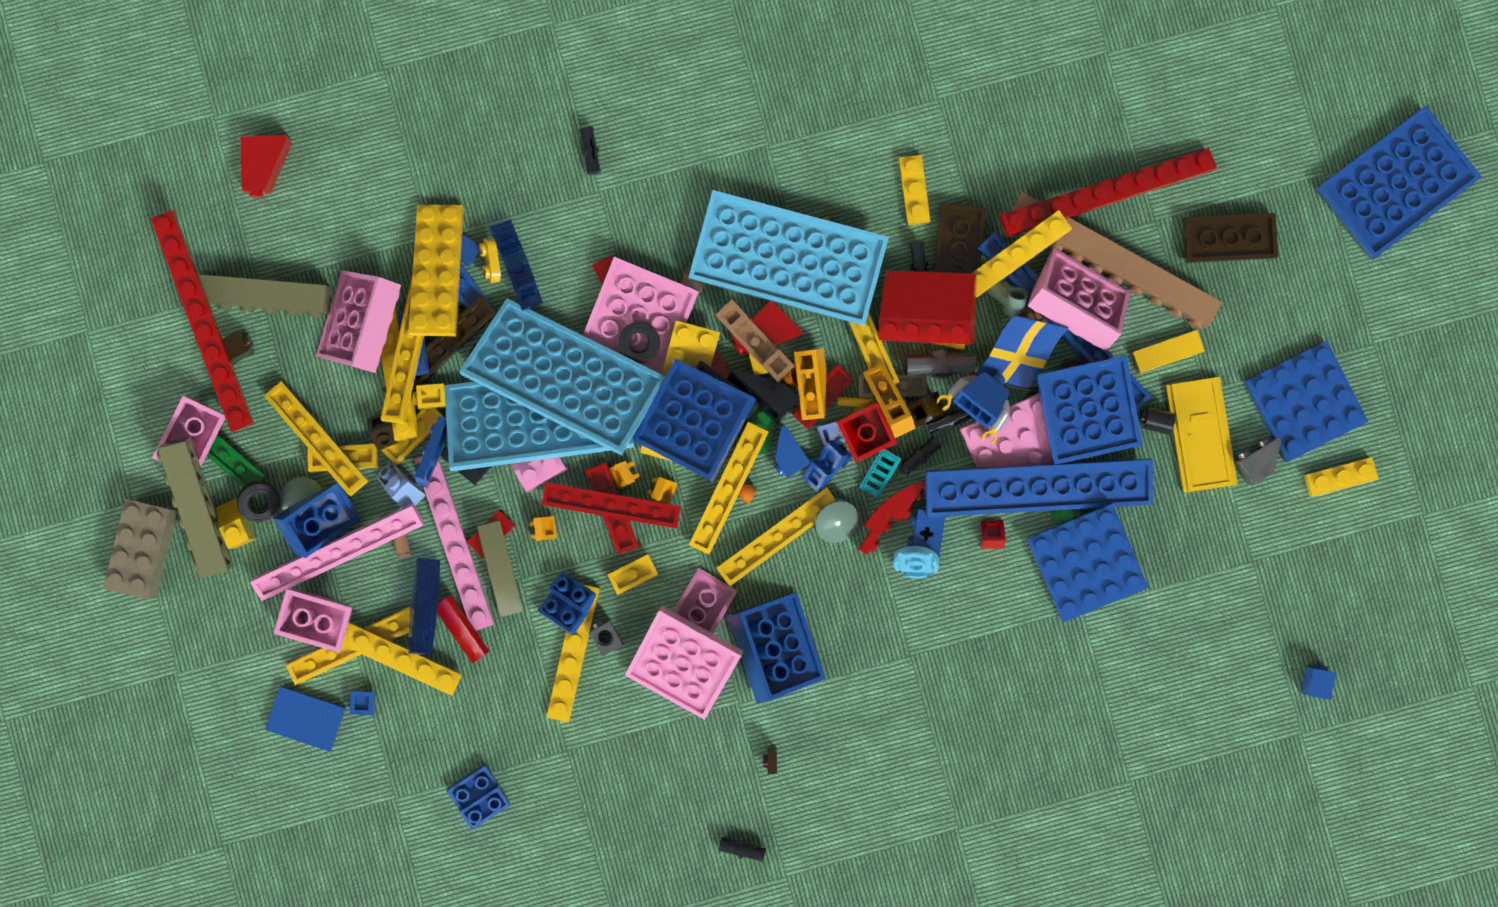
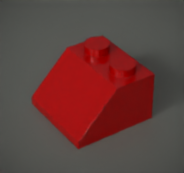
[836,399,897,463]

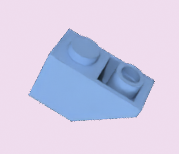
[375,461,425,507]

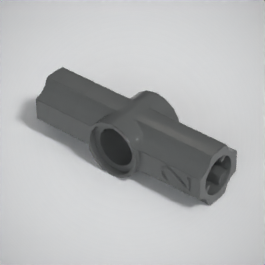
[905,350,976,378]

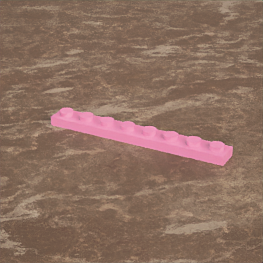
[414,457,495,631]
[250,503,424,601]

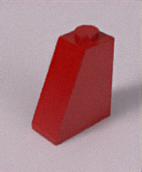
[240,135,292,198]
[732,300,803,357]

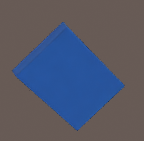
[265,686,346,752]

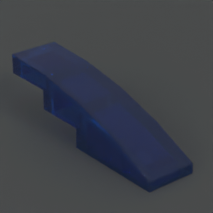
[408,558,440,655]

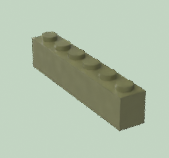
[198,274,331,318]
[157,436,233,578]

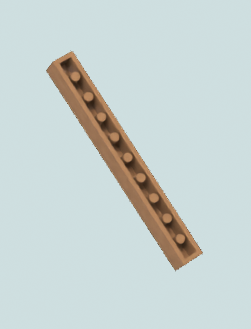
[1011,192,1222,329]

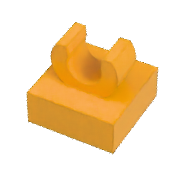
[609,461,640,489]
[647,477,677,504]
[529,516,557,541]

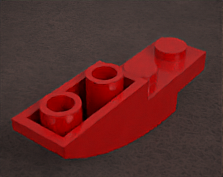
[858,481,925,555]

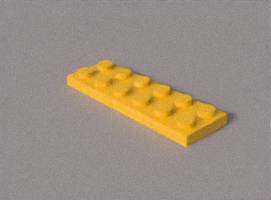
[408,204,464,336]
[640,320,720,461]

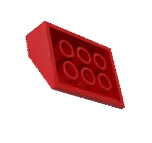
[879,270,977,345]

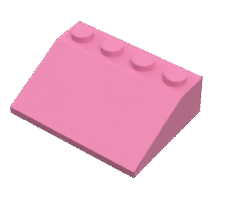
[1028,248,1131,351]
[316,270,401,373]

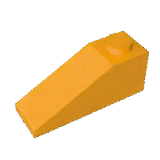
[794,347,826,420]
[863,363,916,438]

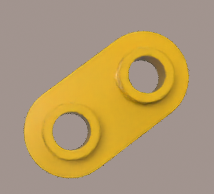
[479,237,500,283]

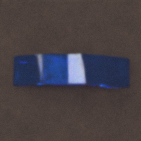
[490,219,544,311]

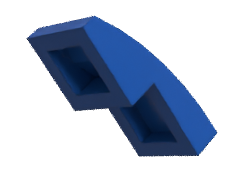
[802,441,848,492]

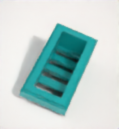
[859,449,902,499]

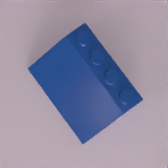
[728,592,826,703]

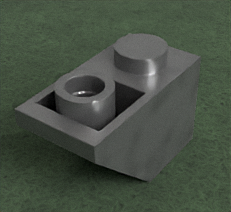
[1234,437,1281,485]

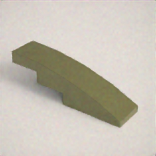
[477,519,522,617]

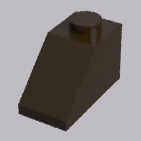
[901,391,948,436]

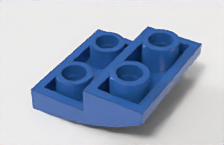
[537,571,596,636]
[447,763,511,830]

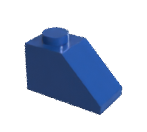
[774,425,810,479]

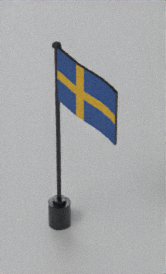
[970,315,1176,435]

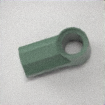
[986,279,1028,317]

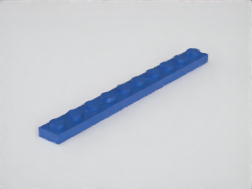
[977,231,1152,411]

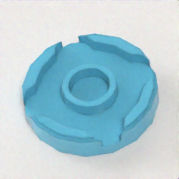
[893,546,939,579]

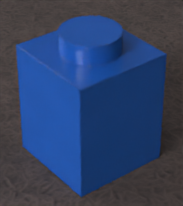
[1301,664,1336,700]

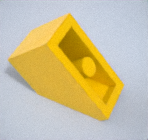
[216,498,256,549]

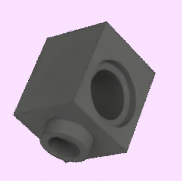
[589,619,624,657]

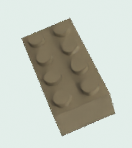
[103,499,178,599]

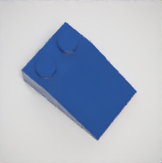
[272,482,361,559]

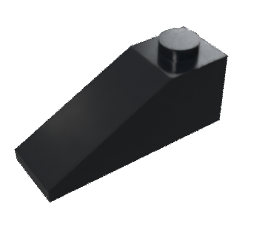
[727,368,800,424]

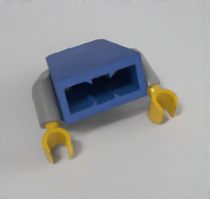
[937,372,1010,445]

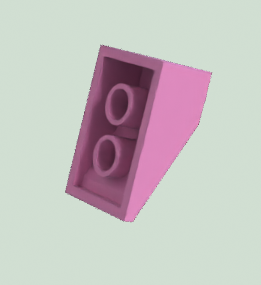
[511,457,568,492]
[673,568,738,634]
[274,588,353,653]

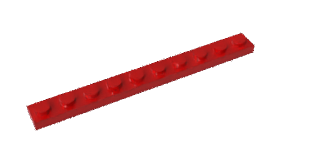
[999,148,1217,238]
[150,210,255,432]

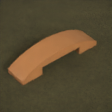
[715,300,795,382]

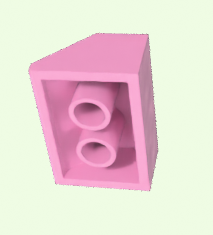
[152,396,225,466]

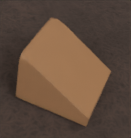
[681,267,705,295]

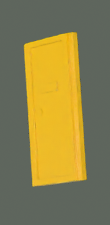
[1165,377,1238,493]

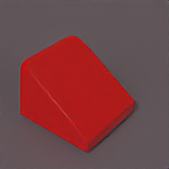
[981,521,1006,549]

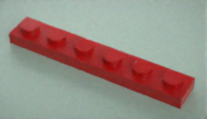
[541,482,681,529]

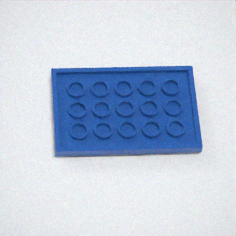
[1316,106,1482,260]

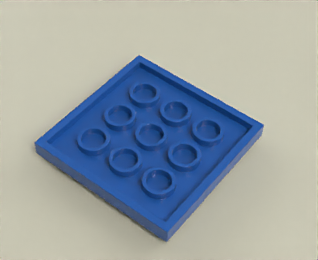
[1244,341,1368,462]
[1036,355,1143,465]
[633,359,756,482]
[1027,503,1149,622]

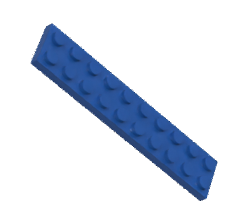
[925,458,1153,517]

